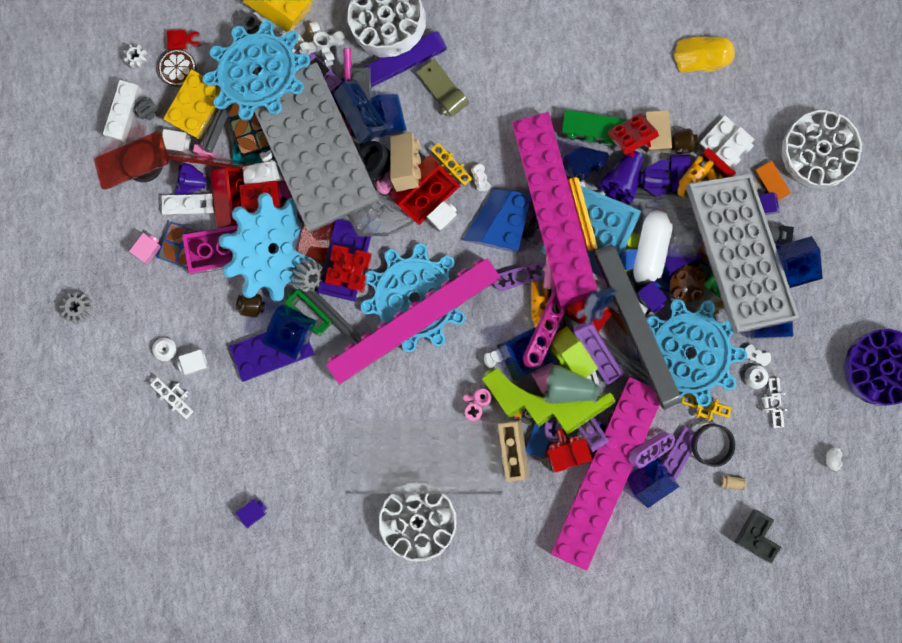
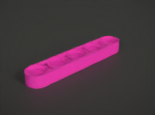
[523,289,568,368]

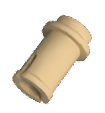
[721,475,746,491]

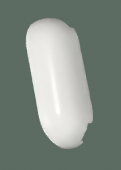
[633,210,672,286]

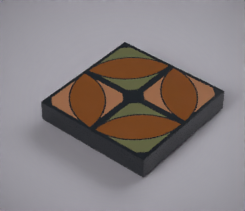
[229,113,271,157]

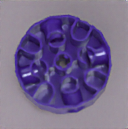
[844,329,902,406]

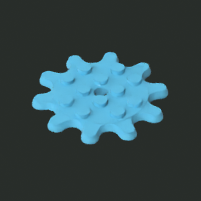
[203,20,310,121]
[219,193,322,302]
[361,243,466,352]
[635,299,747,407]

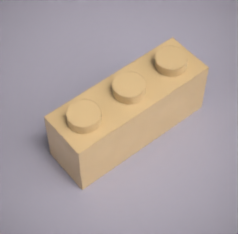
[391,132,421,192]
[498,420,529,482]

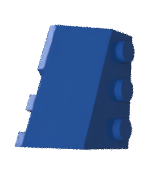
[462,189,531,253]

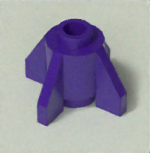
[640,159,670,198]
[175,163,206,195]

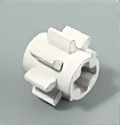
[124,44,147,68]

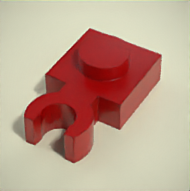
[167,29,200,51]

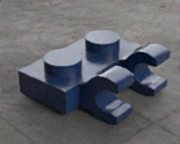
[577,287,616,324]

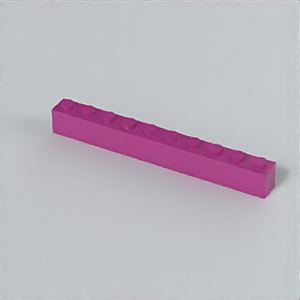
[326,258,500,385]

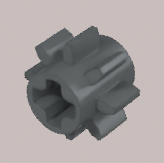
[134,97,158,121]

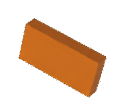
[755,161,791,201]

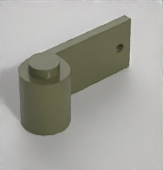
[416,59,470,117]

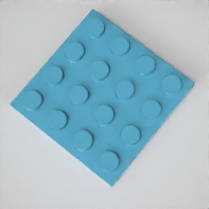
[541,186,641,280]

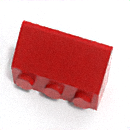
[389,154,460,225]
[211,167,245,228]

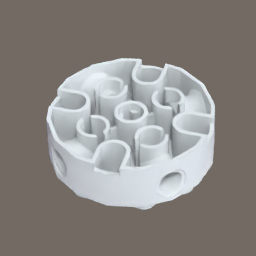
[348,0,426,57]
[781,110,862,189]
[379,483,456,561]

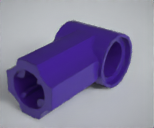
[669,155,691,193]

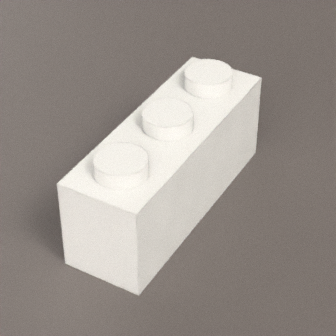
[103,80,142,144]

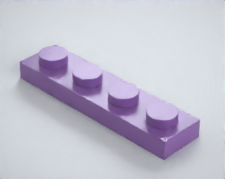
[573,322,625,385]

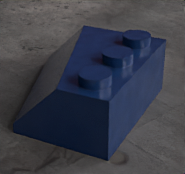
[333,80,388,143]

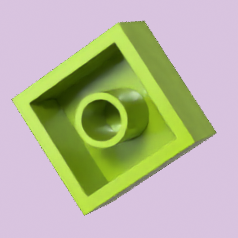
[549,326,598,377]

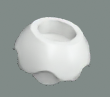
[152,337,177,362]
[745,365,769,389]
[826,447,843,471]

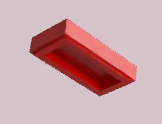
[701,147,736,178]

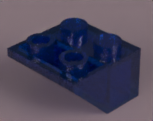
[563,146,610,182]

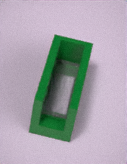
[285,289,333,337]

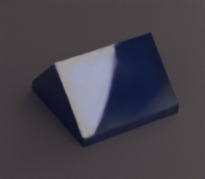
[371,94,407,139]
[627,457,680,508]

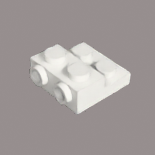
[699,116,755,168]

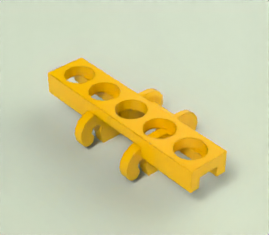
[431,143,472,187]
[681,394,732,422]

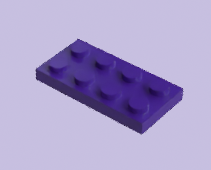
[318,219,373,302]
[229,319,315,382]

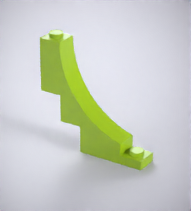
[482,368,616,435]

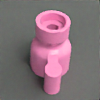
[463,388,492,407]

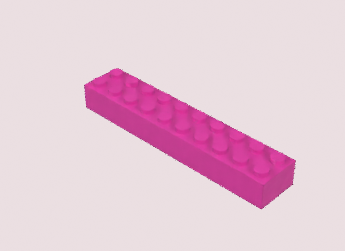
[512,112,598,306]
[550,377,660,571]

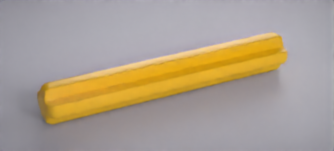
[568,177,597,251]

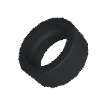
[360,141,391,179]

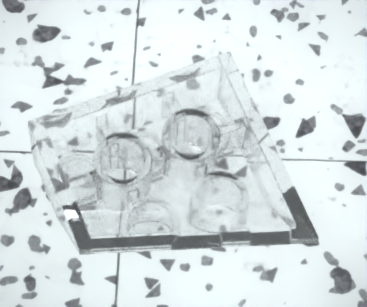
[639,194,699,259]

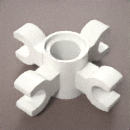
[299,21,344,67]

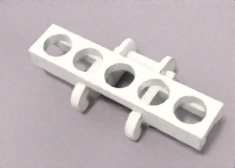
[150,377,194,419]
[761,378,787,428]

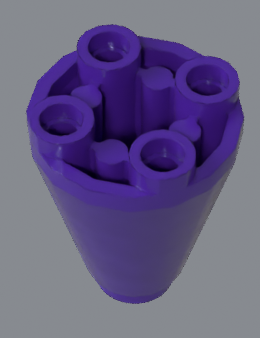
[599,151,643,205]

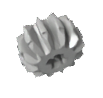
[291,259,325,292]
[59,291,93,324]

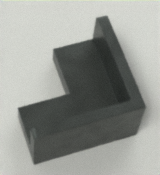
[734,509,781,564]

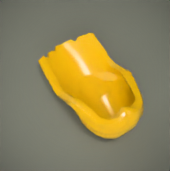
[674,36,735,73]

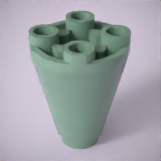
[544,365,599,404]

